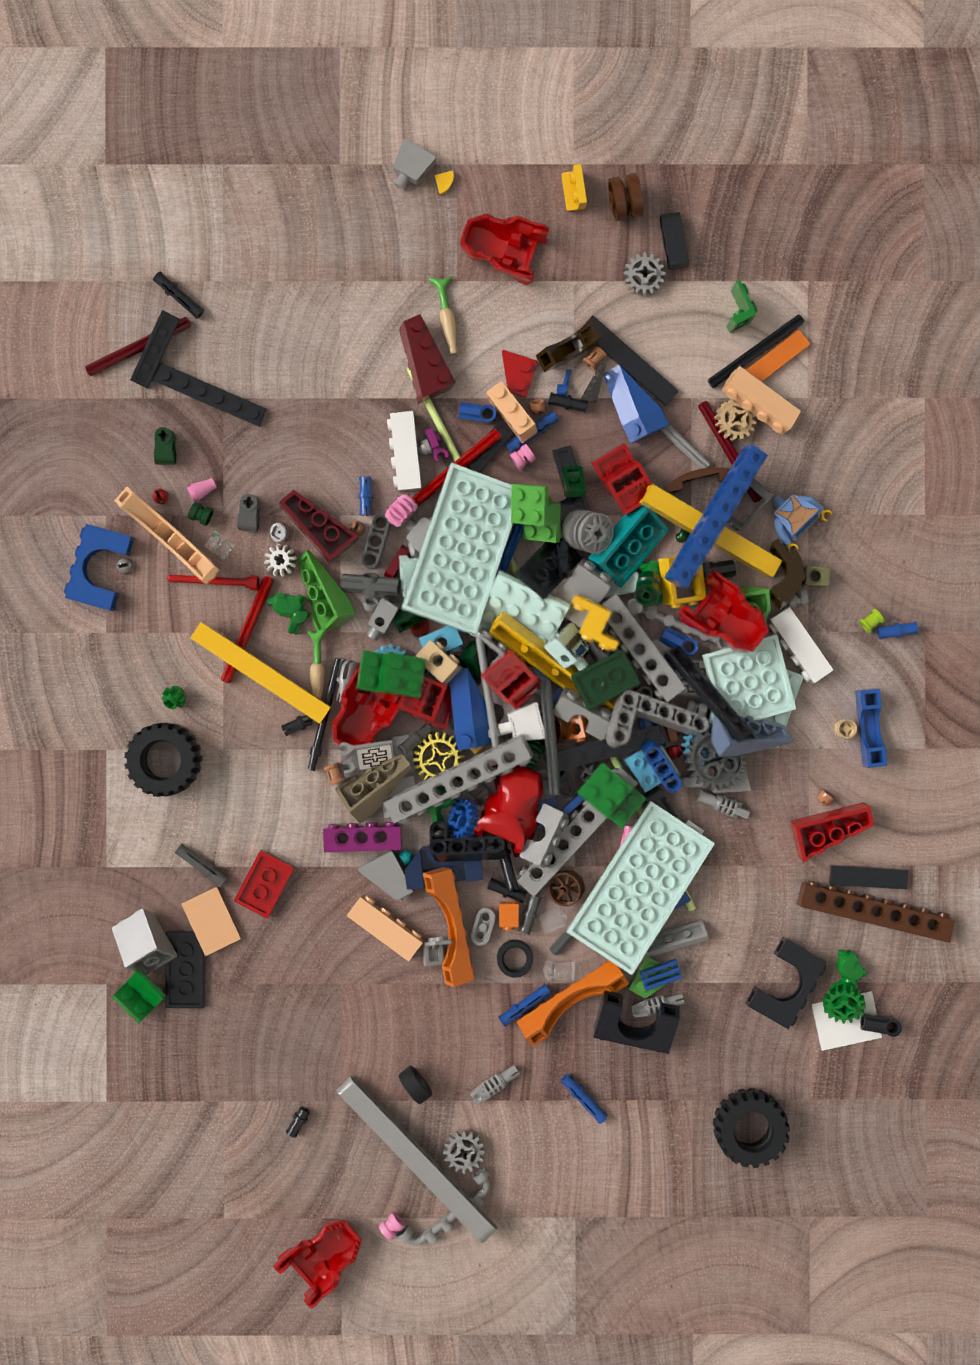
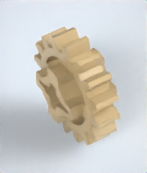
[714,399,756,441]

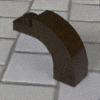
[536,319,604,372]
[769,539,804,610]

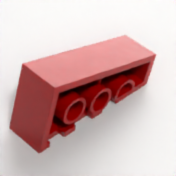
[790,802,874,862]

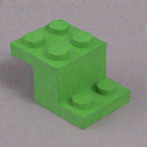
[511,483,561,543]

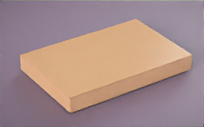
[181,887,241,956]

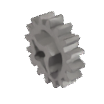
[623,252,666,296]
[443,1129,485,1174]

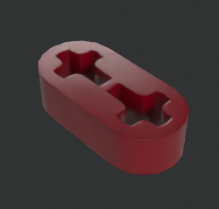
[384,545,410,578]

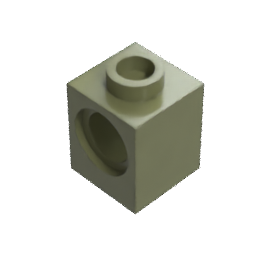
[802,566,830,587]

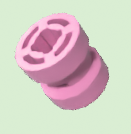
[510,444,536,471]
[379,1212,406,1240]

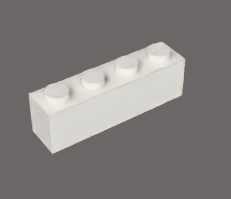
[387,411,422,492]
[767,607,833,683]

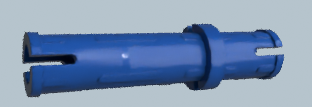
[505,411,559,453]
[498,983,552,1027]
[560,1073,608,1124]

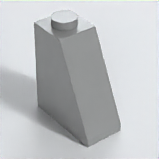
[358,850,414,901]

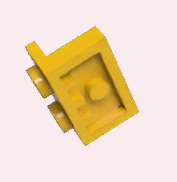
[561,164,587,212]

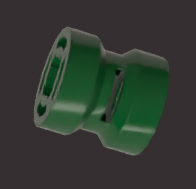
[188,501,214,526]

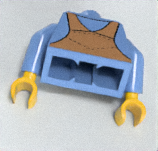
[772,494,832,553]

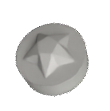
[270,523,290,542]

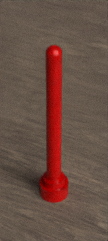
[167,574,259,591]

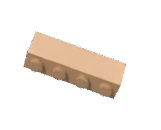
[721,366,801,435]
[347,895,423,962]

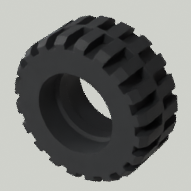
[124,723,202,797]
[713,1088,790,1168]

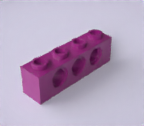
[323,822,402,853]

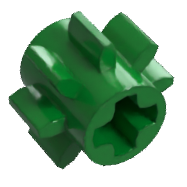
[161,686,187,709]

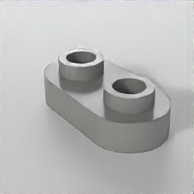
[471,907,495,946]

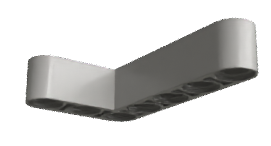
[606,690,709,748]

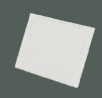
[812,991,882,1051]

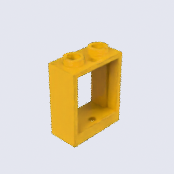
[658,556,706,608]

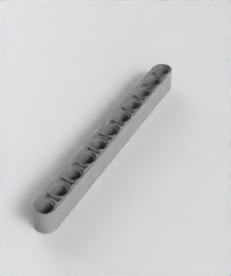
[337,1076,497,1243]

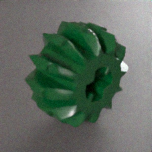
[524,739,545,770]

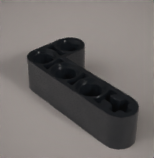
[429,821,507,862]

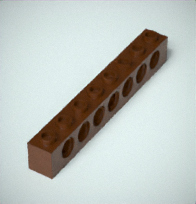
[797,880,955,943]

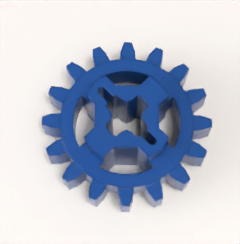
[447,798,479,838]

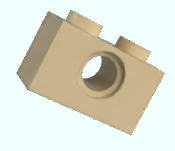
[415,640,462,685]

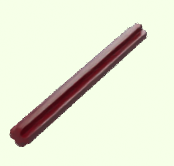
[85,317,191,376]
[698,401,763,503]

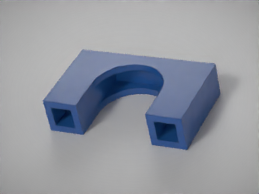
[64,524,135,611]

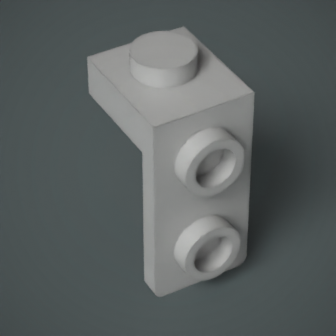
[422,937,452,966]

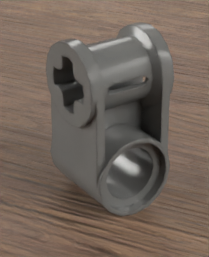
[237,494,260,532]

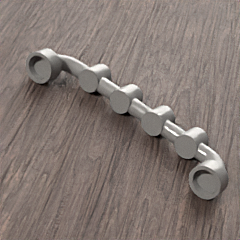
[627,598,729,649]
[396,1167,490,1246]

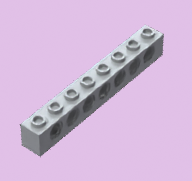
[383,734,533,823]
[517,766,638,896]

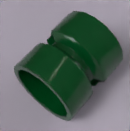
[634,571,662,606]

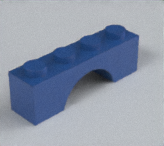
[855,689,887,768]

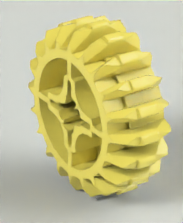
[413,732,465,780]

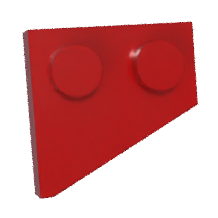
[502,350,538,398]

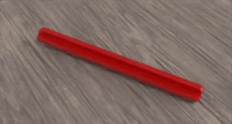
[412,429,501,507]
[221,576,274,683]

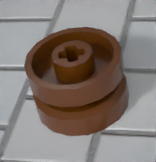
[608,173,644,221]

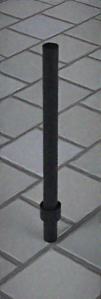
[308,658,341,771]

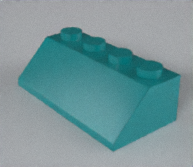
[588,505,669,588]

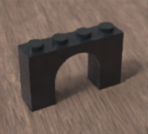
[745,937,827,1029]
[593,990,680,1054]

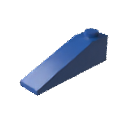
[603,365,670,443]
[450,668,499,750]

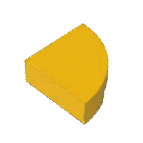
[435,170,454,195]

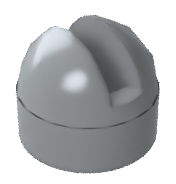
[417,438,433,455]
[117,558,133,574]
[363,596,379,613]

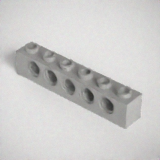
[602,594,686,702]

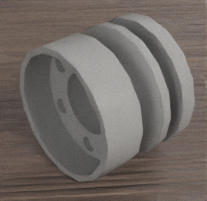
[562,509,614,554]

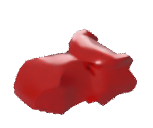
[460,214,550,285]
[678,570,769,653]
[332,664,401,746]
[474,764,544,854]
[273,1219,362,1309]

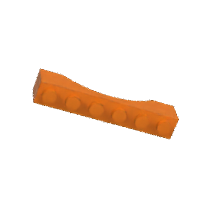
[423,867,474,987]
[516,961,629,1047]

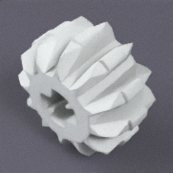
[264,544,297,577]

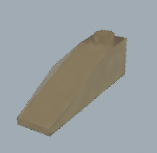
[335,754,412,824]

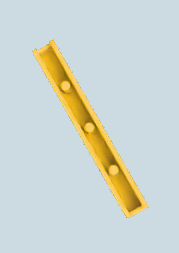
[639,484,782,577]
[489,611,617,711]
[190,622,331,724]

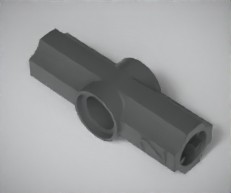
[341,573,401,597]

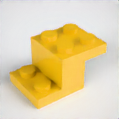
[572,593,619,651]

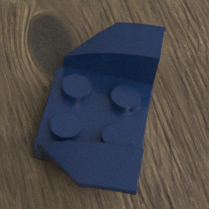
[405,846,484,890]

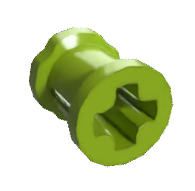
[859,608,885,634]

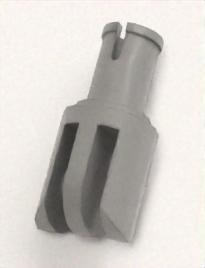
[335,659,359,702]

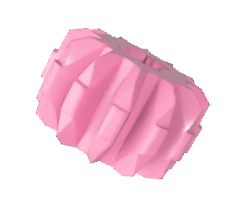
[385,494,418,527]

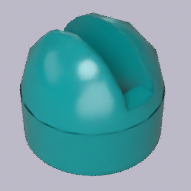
[397,850,414,867]

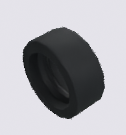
[497,939,533,978]
[398,1066,432,1104]

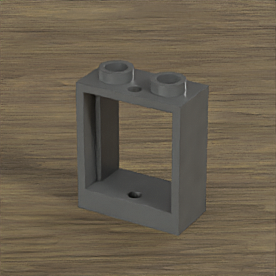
[729,479,774,531]

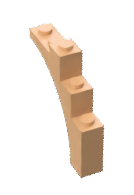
[115,486,219,584]

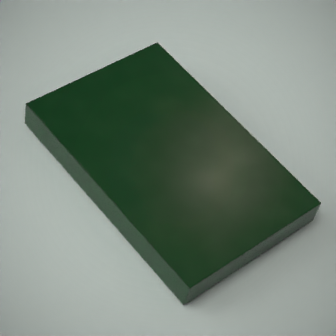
[570,649,641,711]

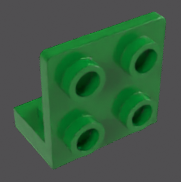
[727,280,757,333]
[111,969,165,1024]

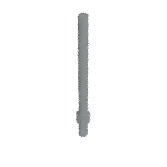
[475,637,500,748]

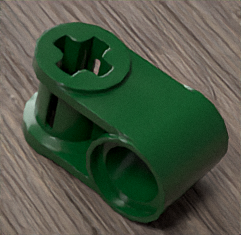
[154,427,177,465]

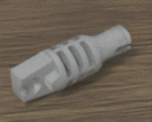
[697,790,750,819]
[631,993,685,1017]
[470,1064,521,1104]

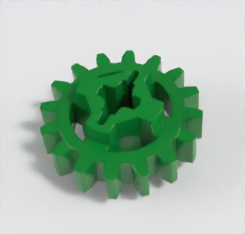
[823,984,866,1024]

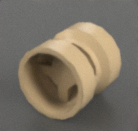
[834,719,857,739]

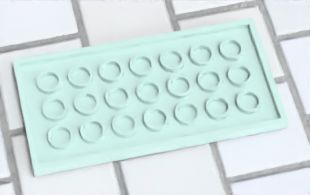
[401,463,513,635]
[566,801,715,975]

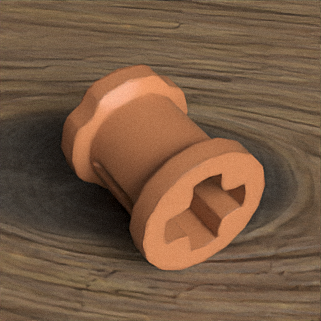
[582,345,608,371]
[324,762,346,786]

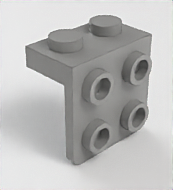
[476,628,509,667]

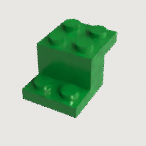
[356,650,426,698]
[577,762,646,828]

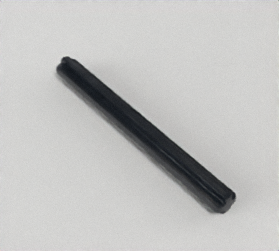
[708,314,804,388]

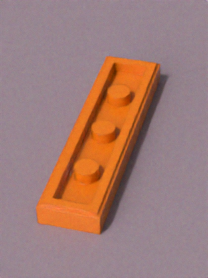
[746,329,810,382]

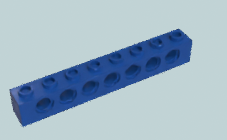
[664,444,768,588]

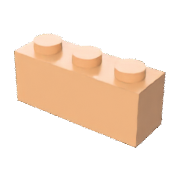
[486,381,538,443]

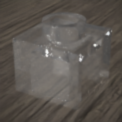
[204,531,236,560]

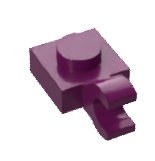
[425,428,449,463]

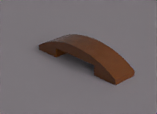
[664,467,730,494]

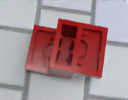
[591,443,652,515]
[481,649,542,709]
[397,676,453,730]

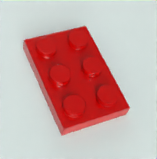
[234,850,295,919]

